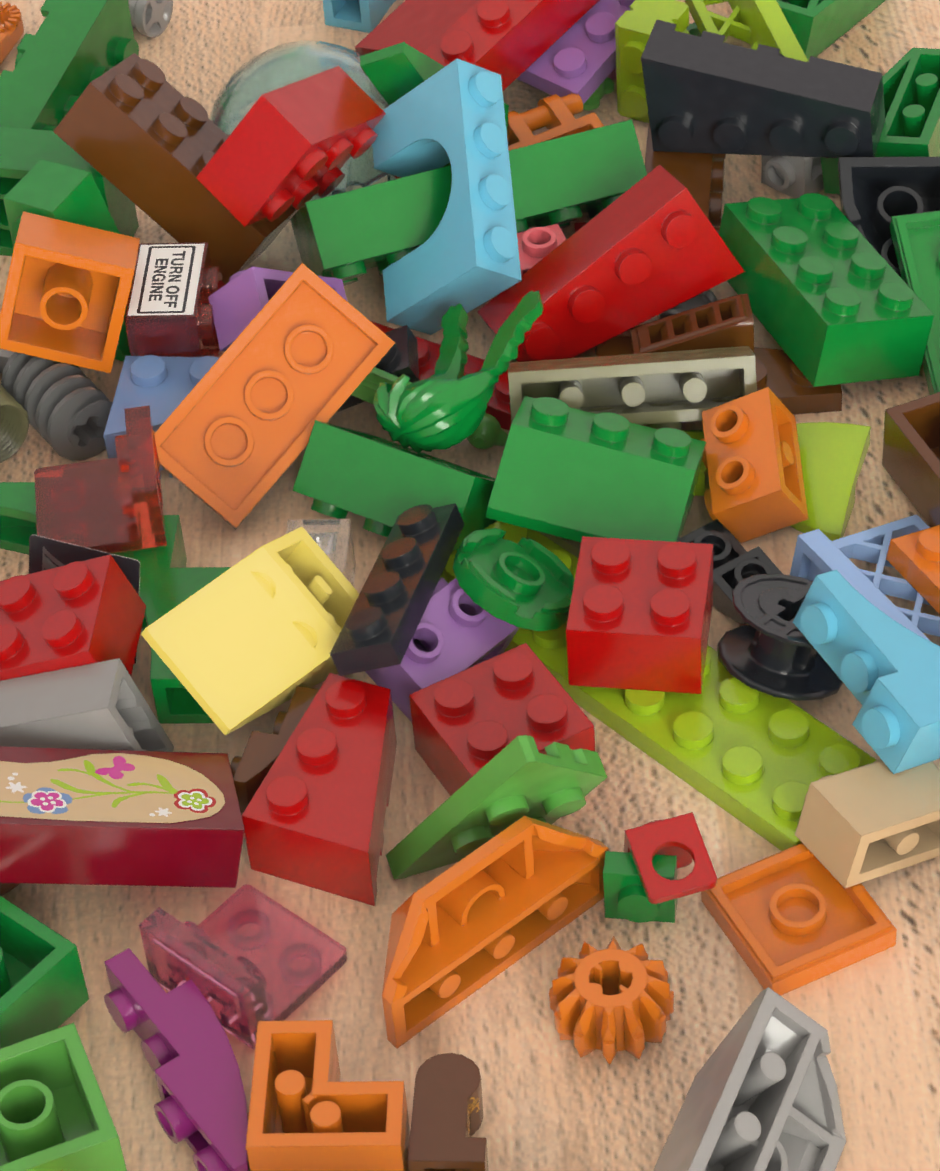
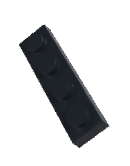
[330,503,465,676]

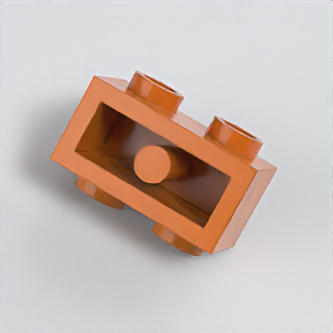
[700,387,809,543]

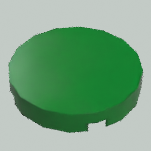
[452,528,574,632]

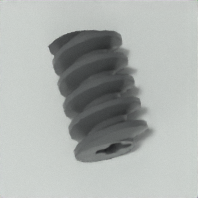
[1,352,112,461]

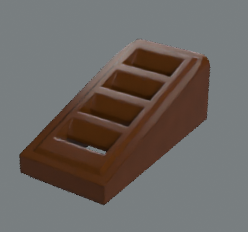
[630,294,754,354]

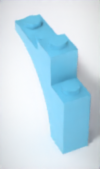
[793,570,940,774]

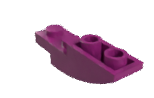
[104,948,250,1171]

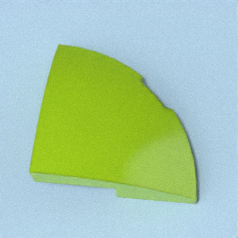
[790,422,871,541]

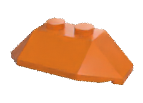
[382,816,609,1048]

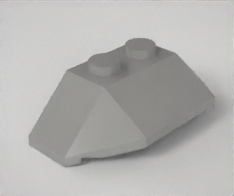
[653,987,846,1171]

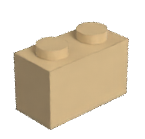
[795,759,940,888]

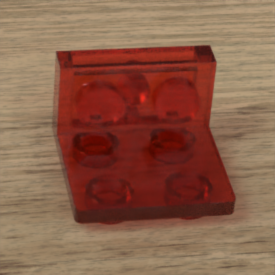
[34,405,167,553]

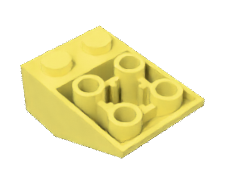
[141,527,359,736]

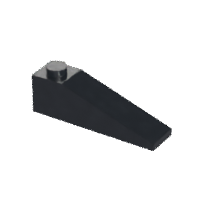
[838,157,940,277]

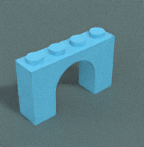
[372,59,522,335]

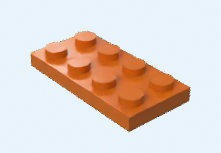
[142,263,395,530]

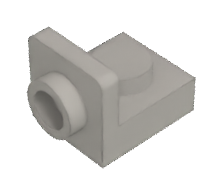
[761,155,824,198]

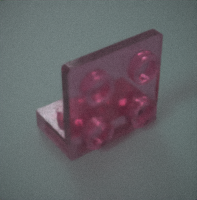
[139,884,348,1049]

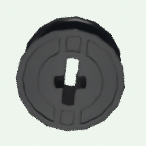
[717,574,843,701]

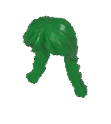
[373,291,544,453]

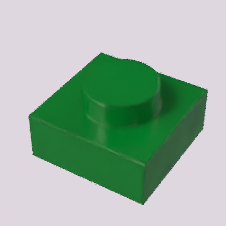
[603,851,677,923]

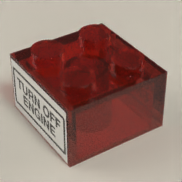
[124,242,223,358]

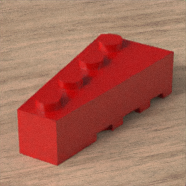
[477,165,745,362]

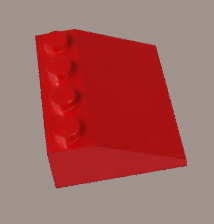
[355,0,600,91]

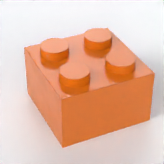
[0,212,140,373]

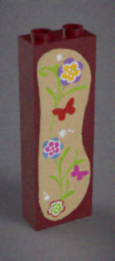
[0,746,245,888]

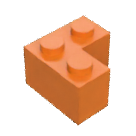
[246,1020,410,1171]

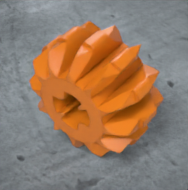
[549,936,674,1065]

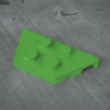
[386,735,608,880]

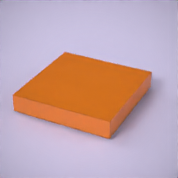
[701,843,897,996]

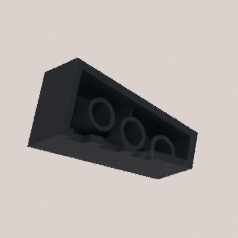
[641,19,885,158]

